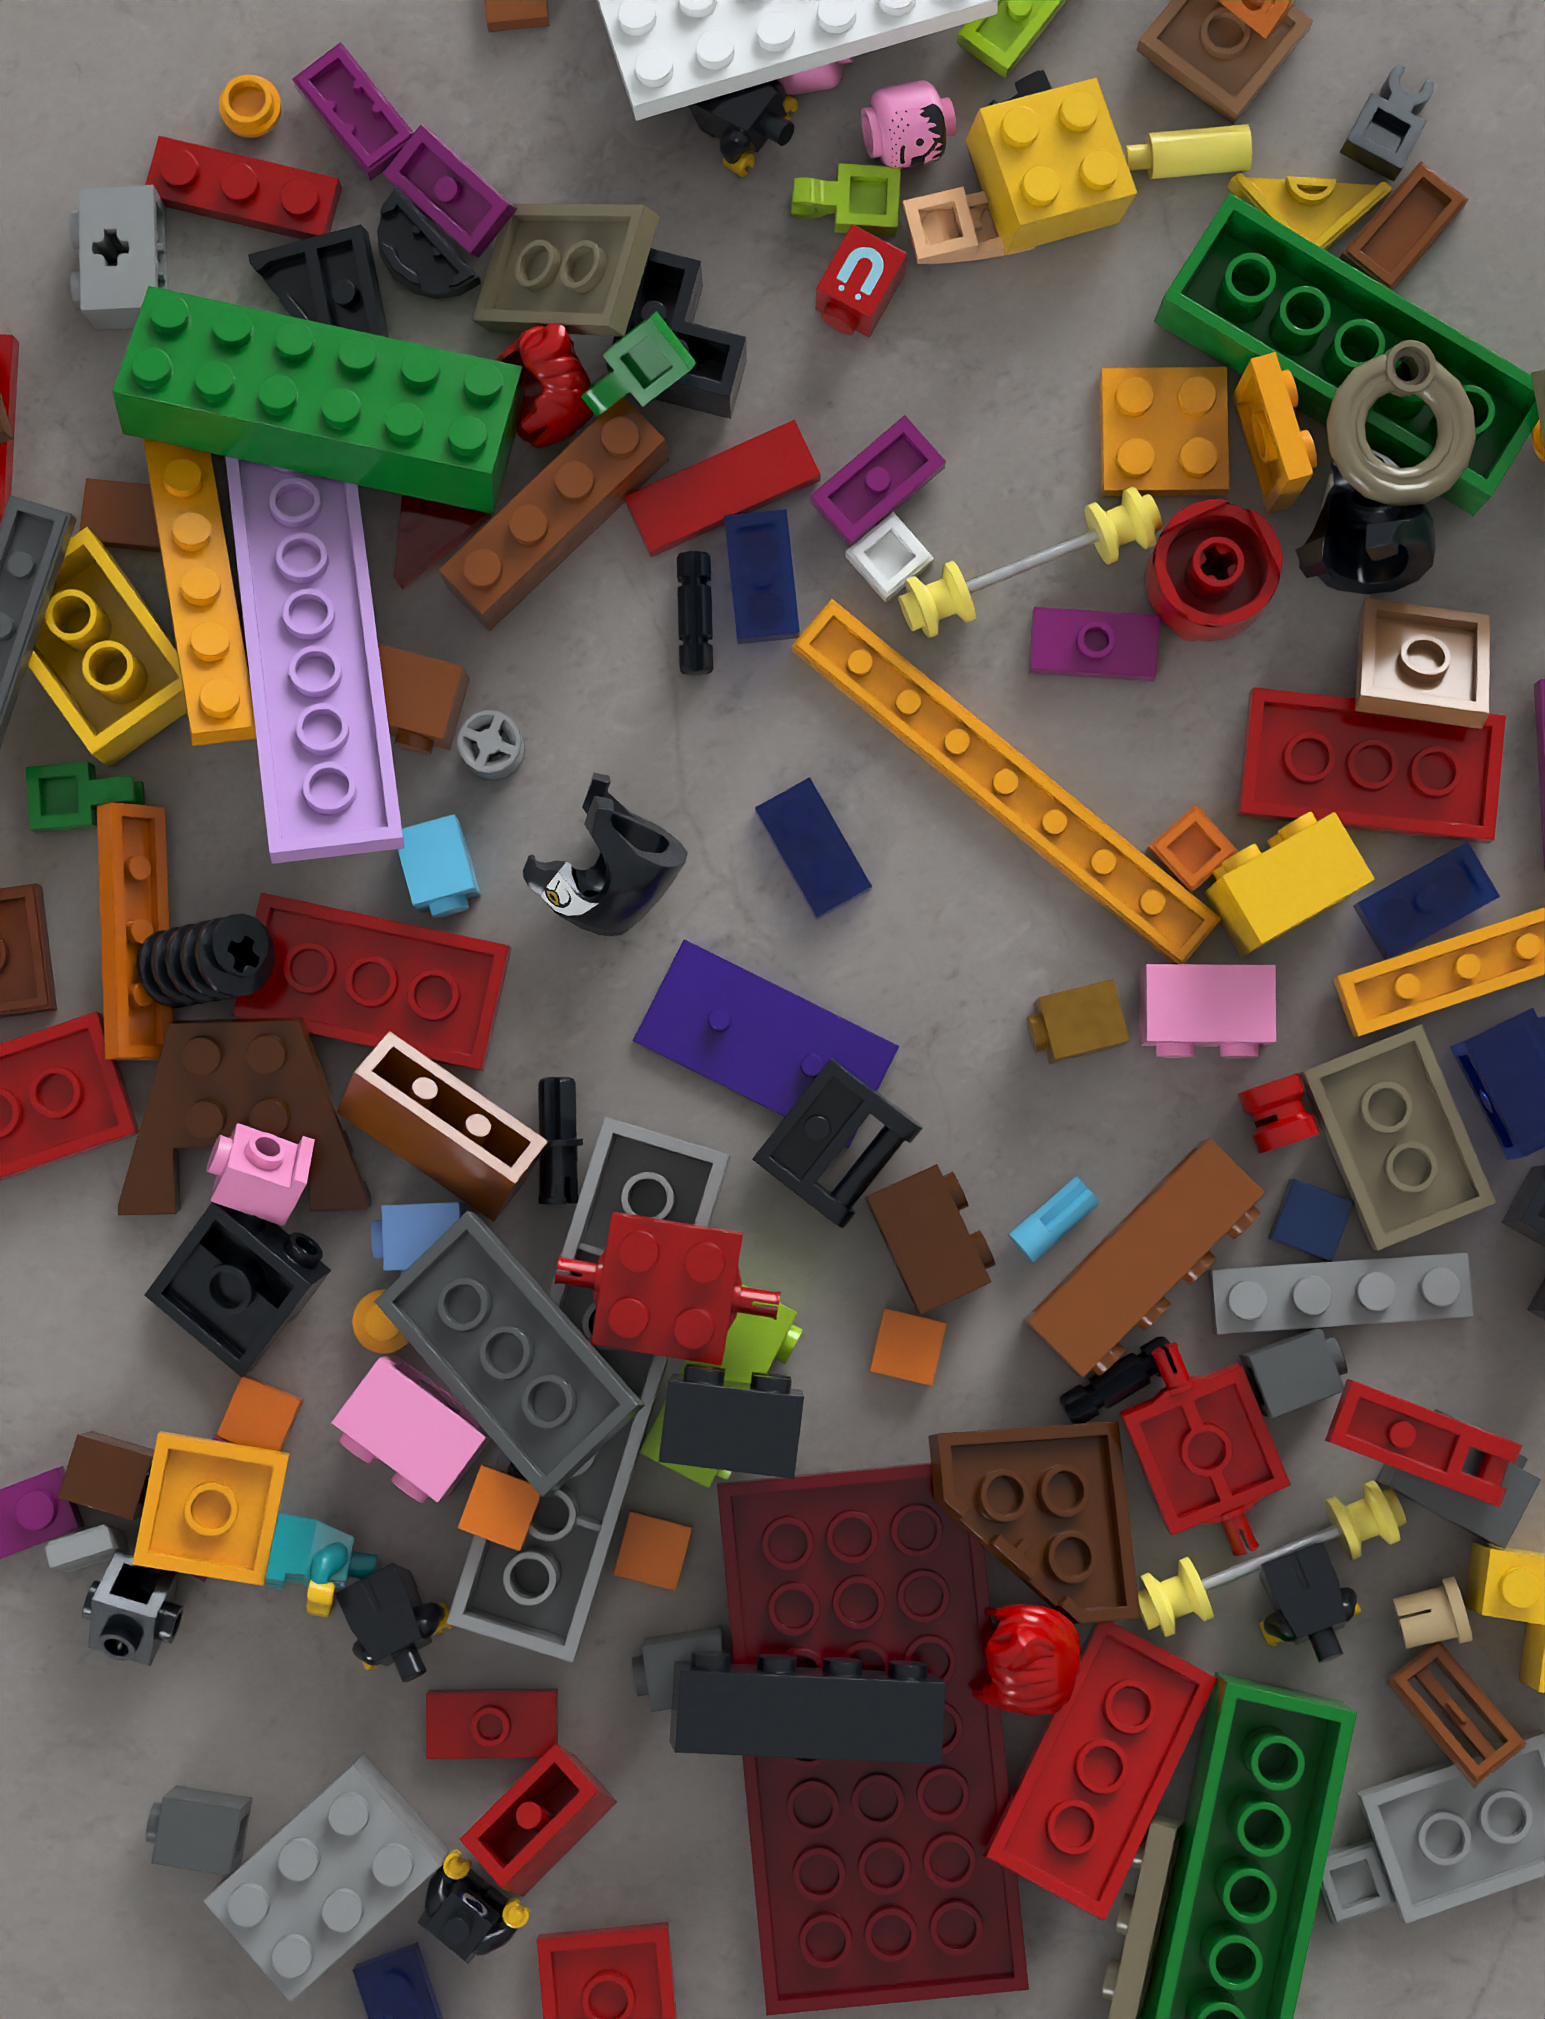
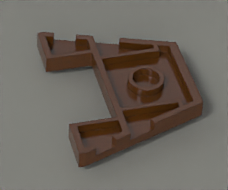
[118,1017,371,1215]

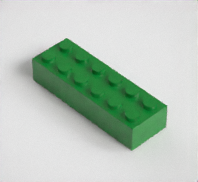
[1154,193,1539,516]
[112,286,523,514]
[1141,1671,1357,2019]

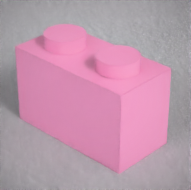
[1139,964,1276,1059]

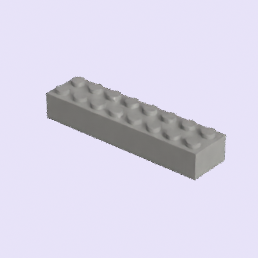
[447,1116,731,1663]

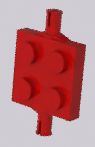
[555,1212,781,1366]
[1119,1342,1291,1556]

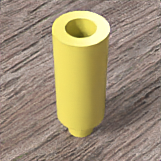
[1125,124,1252,179]

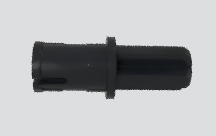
[538,1077,583,1204]

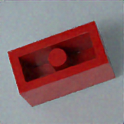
[459,1743,617,1897]

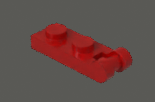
[1325,1379,1522,1508]

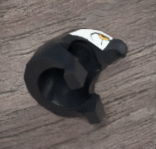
[1295,449,1436,594]
[523,772,688,936]

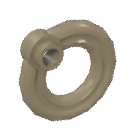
[1326,340,1476,507]

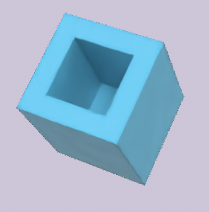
[398,814,481,918]

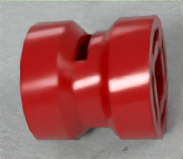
[1237,1073,1320,1154]

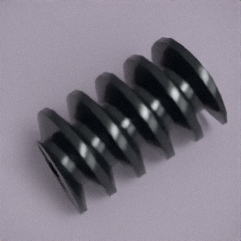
[136,913,275,1008]

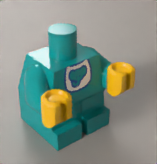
[265,1513,377,1618]

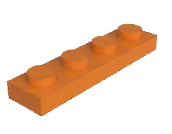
[97,802,173,1061]

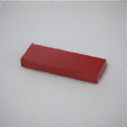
[624,419,821,557]

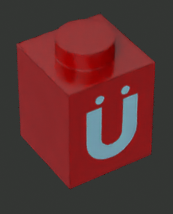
[815,224,907,338]

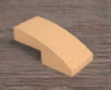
[902,186,1036,264]

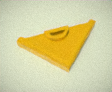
[1227,173,1393,251]

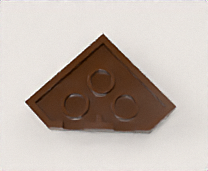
[928,1421,1141,1624]

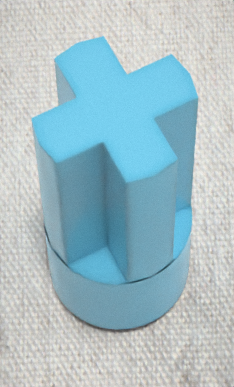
[1008,1176,1099,1264]

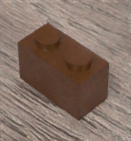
[865,1164,996,1315]

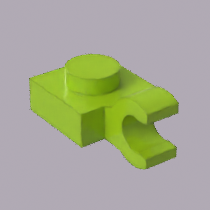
[791,163,901,236]

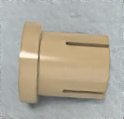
[1392,1576,1473,1649]

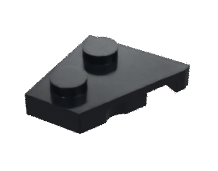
[248,224,389,338]

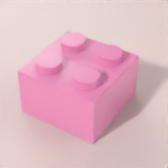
[331,1354,492,1503]

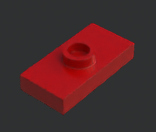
[426,1688,558,1759]

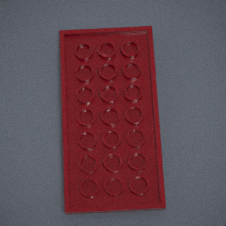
[717,1462,1029,2016]

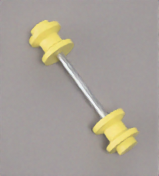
[898,487,1163,638]
[1138,1480,1407,1638]

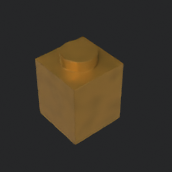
[1027,979,1130,1064]

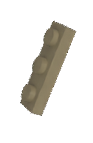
[1102,1815,1183,2019]

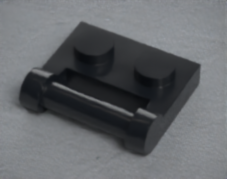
[752,1057,923,1228]

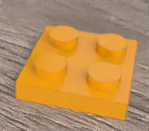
[1231,352,1317,514]
[1099,367,1230,497]
[132,1431,290,1586]

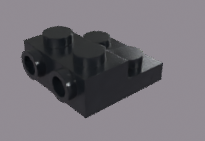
[144,1202,331,1378]

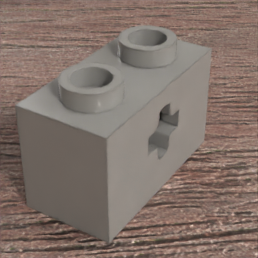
[69,185,168,330]

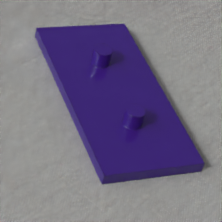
[633,939,899,1149]

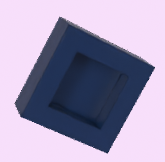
[1268,1178,1354,1262]

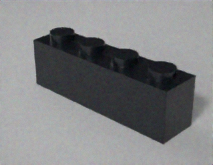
[669,1651,946,1764]

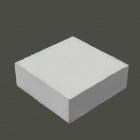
[845,512,934,603]

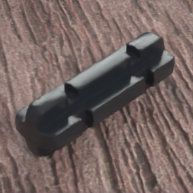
[677,551,713,676]
[1059,1336,1173,1424]

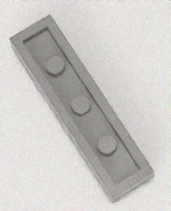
[1208,1253,1474,1334]

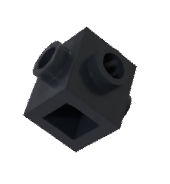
[82,1550,184,1666]

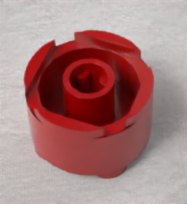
[1145,499,1283,641]

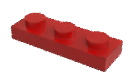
[145,136,342,240]

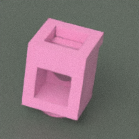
[206,1123,315,1226]

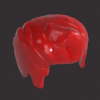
[495,323,594,449]
[972,1604,1080,1716]

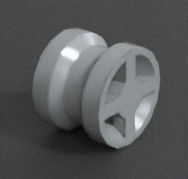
[457,710,525,781]

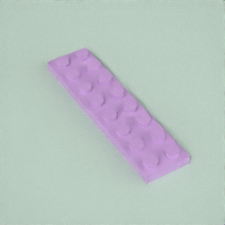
[225,456,404,864]

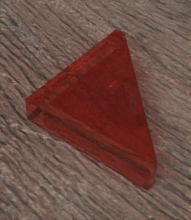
[394,495,491,589]

